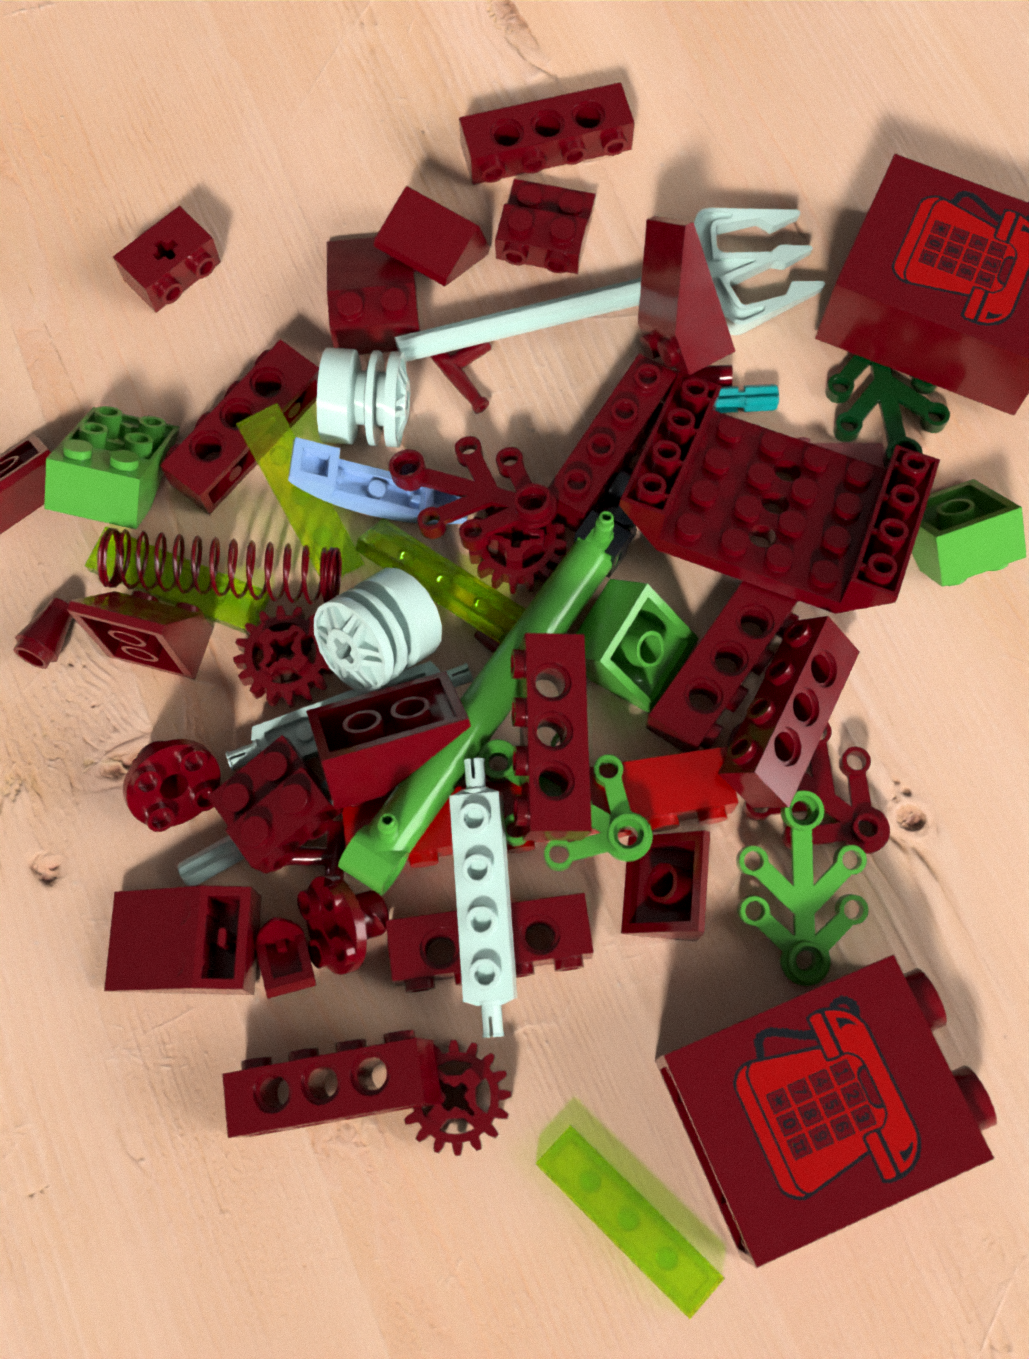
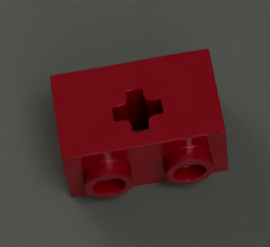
[113,205,221,313]

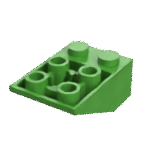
[44,406,180,529]

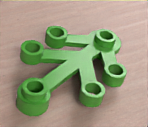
[478,733,653,871]
[736,791,869,986]

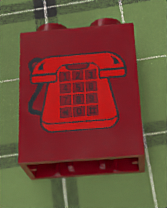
[815,154,1029,416]
[655,954,997,1268]

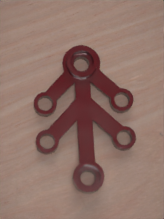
[389,436,558,551]
[727,723,890,854]

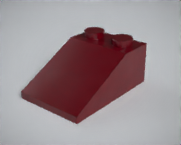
[638,216,736,375]
[327,237,420,355]
[66,591,213,680]
[306,671,471,810]

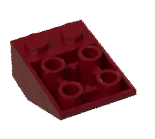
[104,885,262,995]

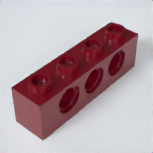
[459,82,635,185]
[160,339,319,515]
[547,353,678,533]
[645,581,799,753]
[718,616,860,808]
[510,633,592,841]
[386,893,594,993]
[222,1030,442,1138]

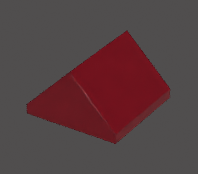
[373,186,490,287]
[0,433,51,534]
[621,830,710,942]

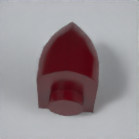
[255,916,317,999]

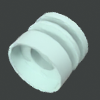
[317,347,410,448]
[314,567,442,693]

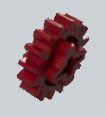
[467,506,567,594]
[233,605,335,708]
[404,1039,512,1156]

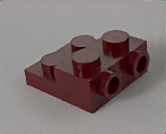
[495,179,596,275]
[207,735,343,874]

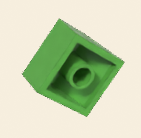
[912,479,1027,587]
[576,579,699,713]

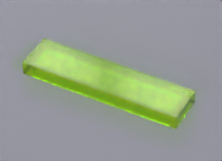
[236,403,365,578]
[355,518,525,644]
[84,527,270,636]
[535,1125,725,1319]

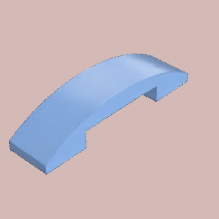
[288,437,468,524]

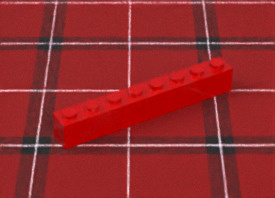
[342,746,739,868]

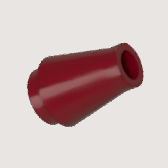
[13,598,73,669]

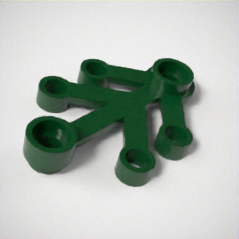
[825,355,950,468]

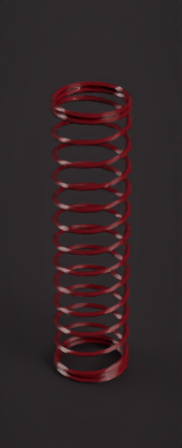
[97,528,342,605]

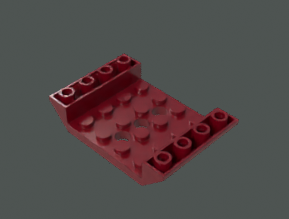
[619,372,940,614]

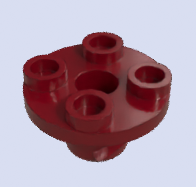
[123,739,221,832]
[297,874,389,975]

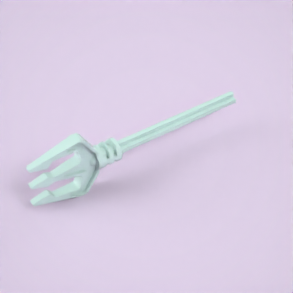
[395,208,825,362]

